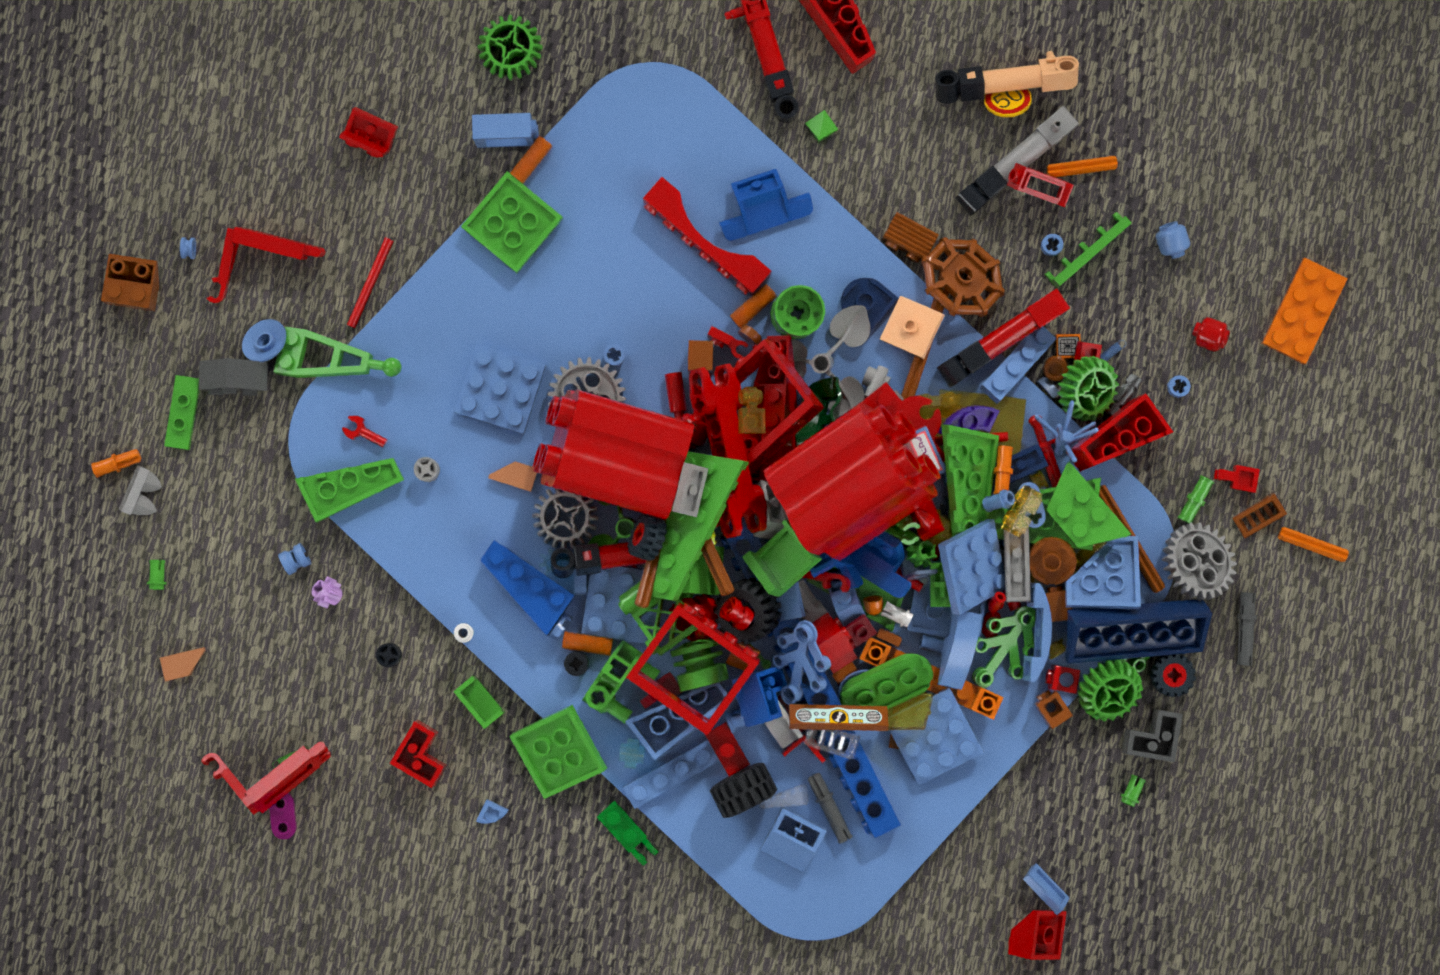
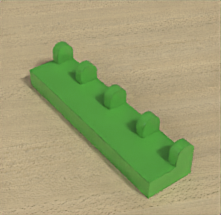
[1044,212,1131,288]

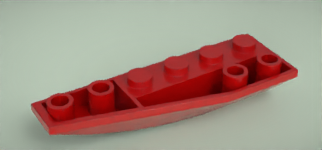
[741,335,797,482]

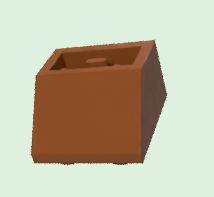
[101,254,159,312]

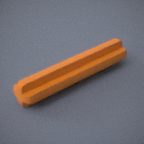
[1046,156,1118,177]
[1278,527,1349,562]

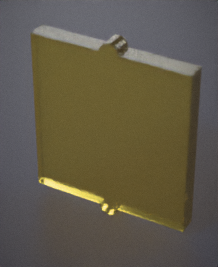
[888,694,933,730]

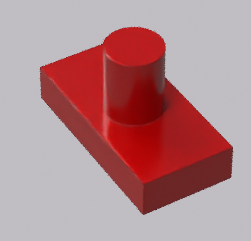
[705,722,750,776]

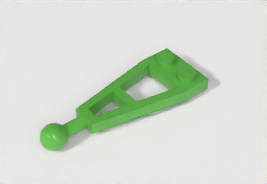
[273,327,402,378]

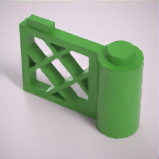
[618,581,698,656]

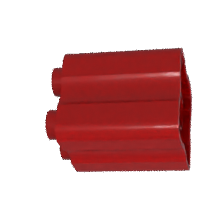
[532,390,694,519]
[763,403,941,560]

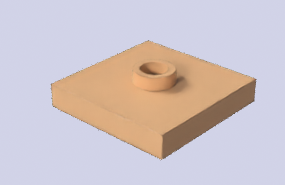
[880,296,945,359]

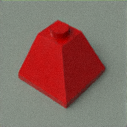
[1008,910,1067,960]

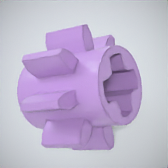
[312,576,342,609]

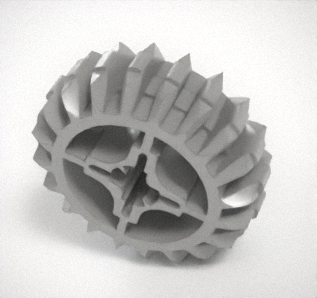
[532,488,598,549]

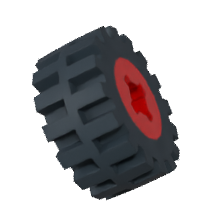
[627,513,667,561]
[1150,654,1196,697]

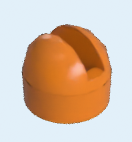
[863,595,883,616]

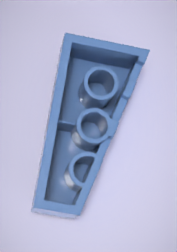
[625,682,735,761]

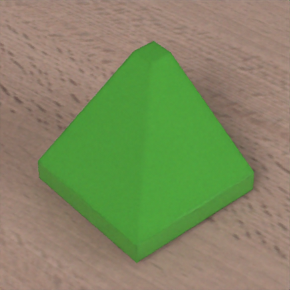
[805,110,838,143]

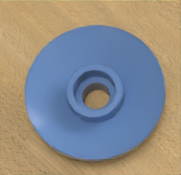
[242,319,286,362]

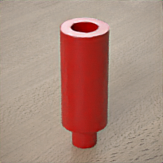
[665,372,687,420]

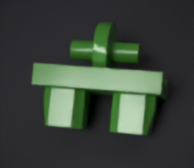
[930,563,951,607]

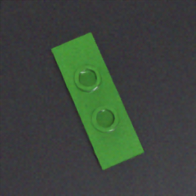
[164,375,199,450]

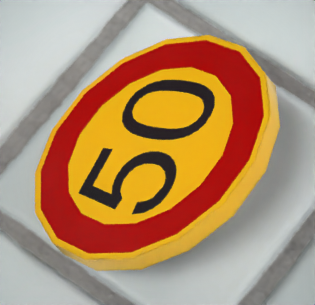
[984,89,1032,117]

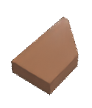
[488,461,537,492]
[160,647,206,681]

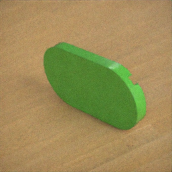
[840,653,934,710]

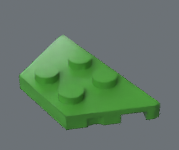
[1046,461,1131,548]

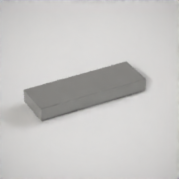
[1003,528,1031,602]

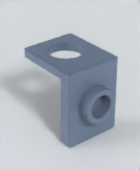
[900,547,938,580]

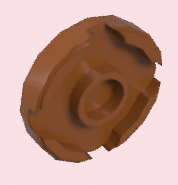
[1029,537,1077,585]

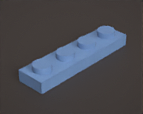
[979,327,1057,404]
[623,739,720,809]

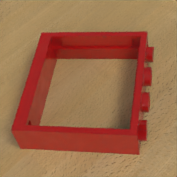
[724,339,824,472]
[626,602,760,735]

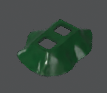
[795,377,842,446]

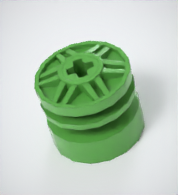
[770,285,825,340]
[670,639,729,692]

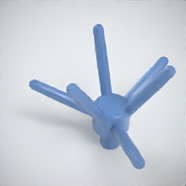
[1034,401,1099,462]

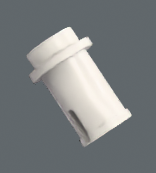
[881,601,914,627]
[454,623,474,643]

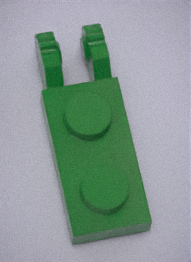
[597,800,659,866]

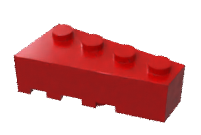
[799,0,876,74]
[1066,393,1173,472]

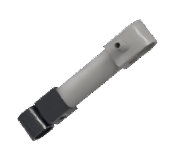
[955,106,1079,216]

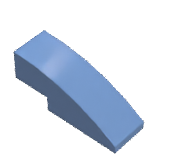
[938,611,982,690]

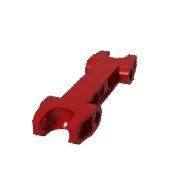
[689,363,767,538]

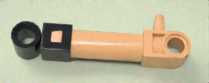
[935,51,1079,104]

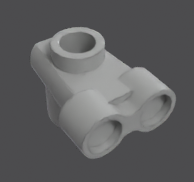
[862,365,891,399]

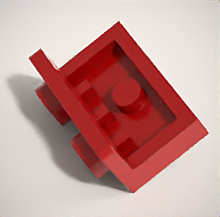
[339,107,398,158]

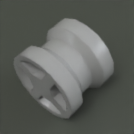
[414,457,440,482]

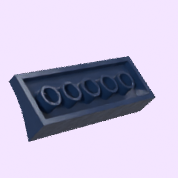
[1065,599,1212,664]

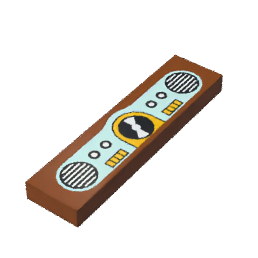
[789,704,889,731]

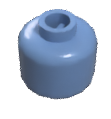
[1155,221,1191,259]

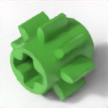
[905,539,937,568]

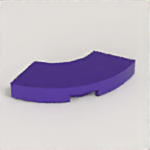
[938,405,1000,436]

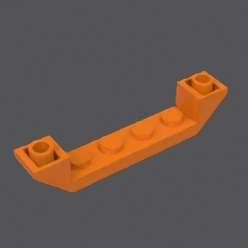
[859,638,1004,720]

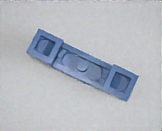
[1023,583,1052,682]

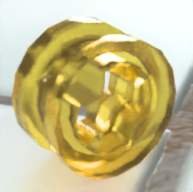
[1028,470,1049,490]
[1049,638,1066,660]

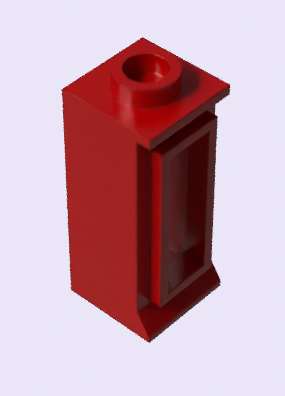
[1007,163,1074,207]

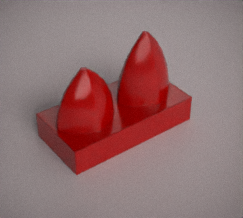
[910,500,945,541]

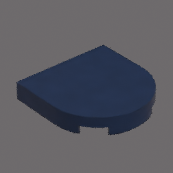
[841,278,899,333]

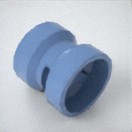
[278,543,311,575]

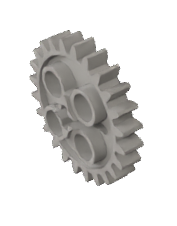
[547,357,626,405]
[1162,522,1237,601]

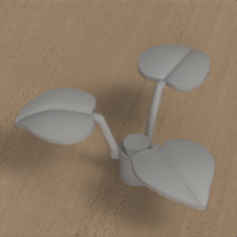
[792,305,870,416]

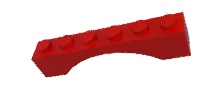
[643,177,772,295]

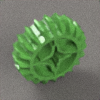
[478,14,543,80]
[1057,356,1120,421]
[1077,659,1143,722]

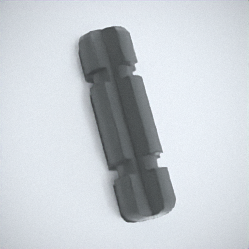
[1106,374,1142,416]

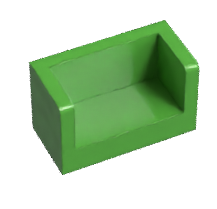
[453,675,505,729]

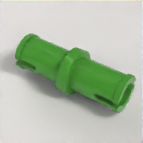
[1177,475,1215,524]

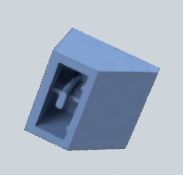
[760,806,827,872]

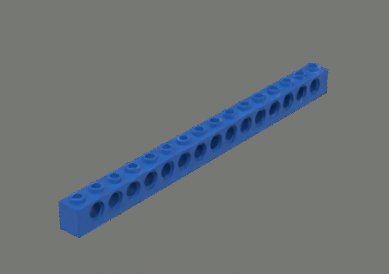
[718,516,901,838]

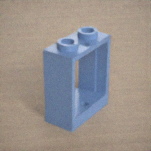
[472,113,539,148]

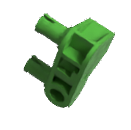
[582,640,660,724]

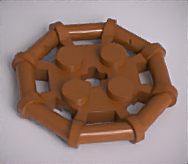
[921,237,1005,317]

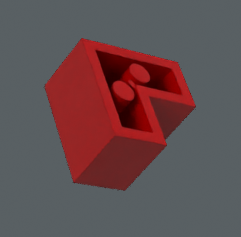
[812,612,858,674]
[389,720,447,788]

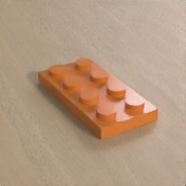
[1261,257,1348,365]

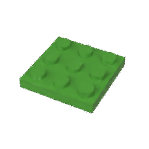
[461,171,563,274]
[509,705,607,799]

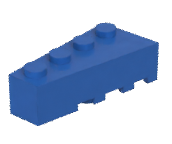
[480,540,576,636]

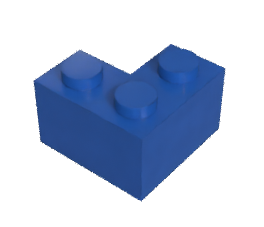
[732,666,787,727]

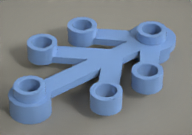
[772,620,831,705]

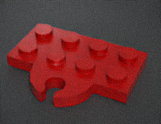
[857,382,945,462]

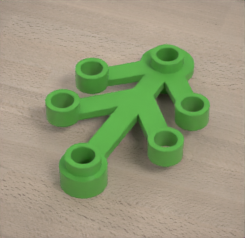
[972,606,1036,688]

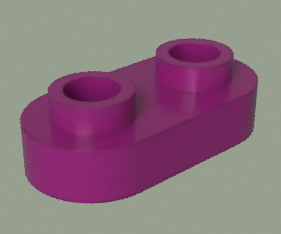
[269,793,297,840]

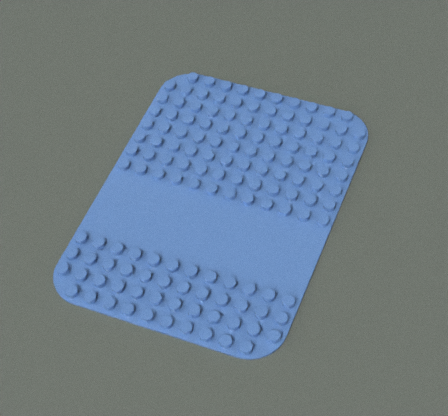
[288,62,1174,941]

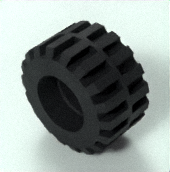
[714,578,782,644]
[710,763,778,818]

